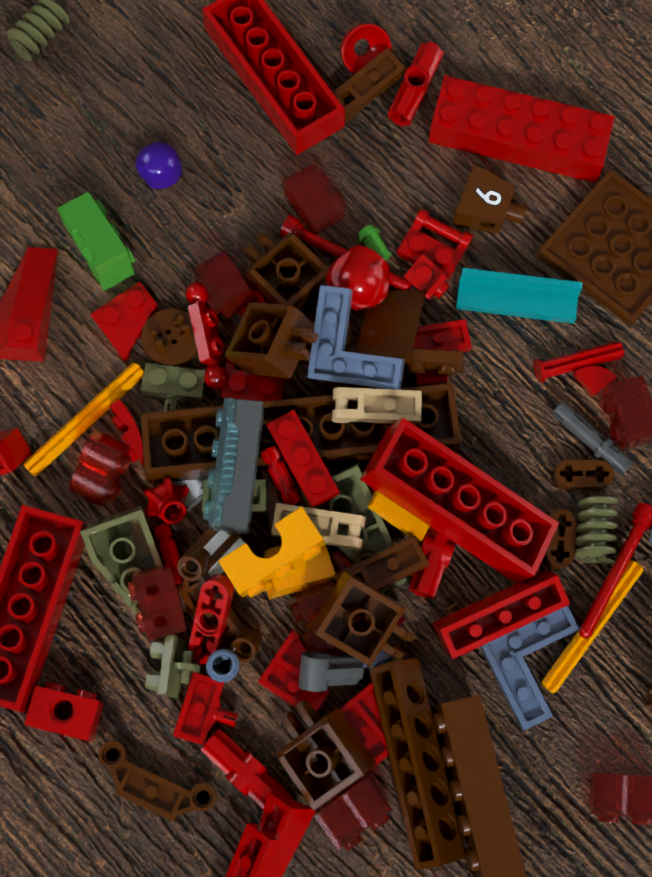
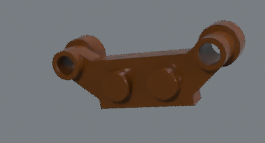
[177,547,263,662]
[98,741,217,822]

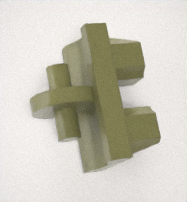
[145,635,201,699]

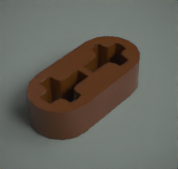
[552,460,614,491]
[544,509,577,570]

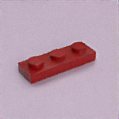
[266,410,340,508]

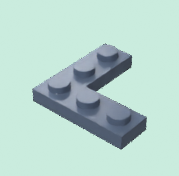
[307,285,405,390]
[480,606,580,732]

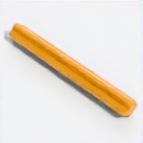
[23,362,144,476]
[541,560,643,693]

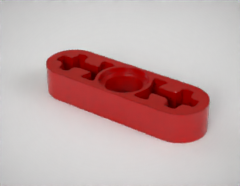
[188,574,234,664]

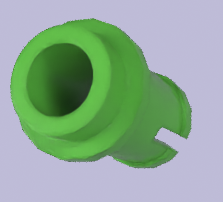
[358,225,392,261]

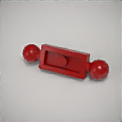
[185,282,228,389]

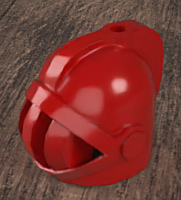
[326,245,390,310]

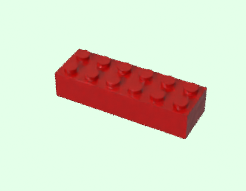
[202,0,345,156]
[428,75,615,183]
[360,418,559,583]
[0,505,87,714]

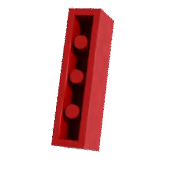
[432,569,570,659]

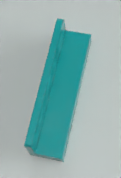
[456,268,583,324]

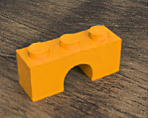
[218,506,325,598]

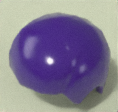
[135,142,182,189]

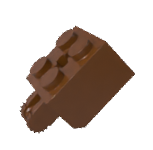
[243,233,329,312]
[225,302,319,379]
[311,570,415,666]
[277,700,377,810]

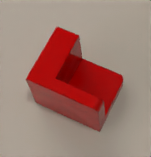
[0,427,31,475]

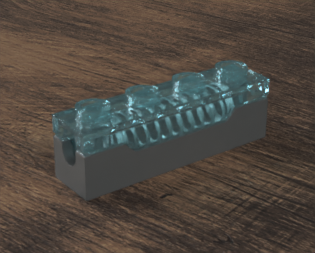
[203,398,264,534]

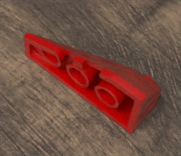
[0,247,59,362]

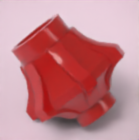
[144,477,190,524]

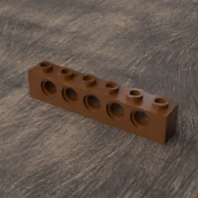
[369,658,466,871]

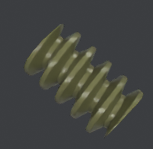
[7,0,70,62]
[574,495,619,564]

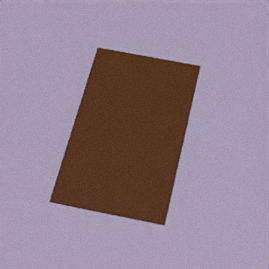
[355,290,426,359]

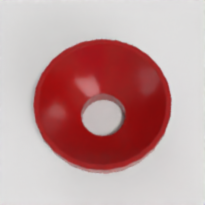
[340,23,392,75]

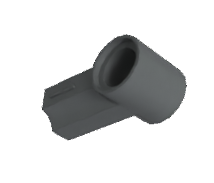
[298,651,364,692]

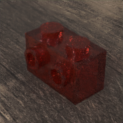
[600,375,652,450]
[127,563,187,641]

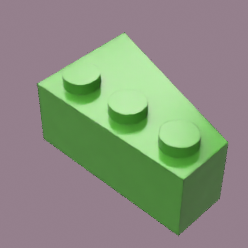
[57,192,136,291]

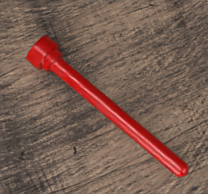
[279,215,412,291]
[579,503,652,639]

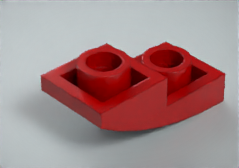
[110,399,144,467]

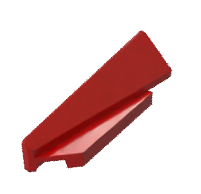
[225,792,315,877]

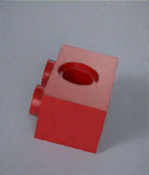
[24,682,104,742]

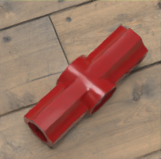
[388,41,444,127]
[408,527,456,600]
[201,729,293,810]

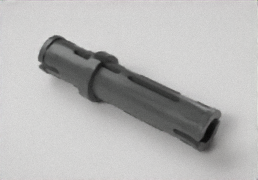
[551,400,635,476]

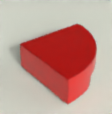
[573,366,617,398]

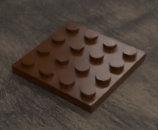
[537,169,652,327]

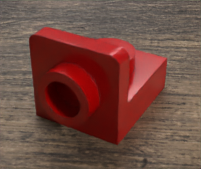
[404,254,451,300]

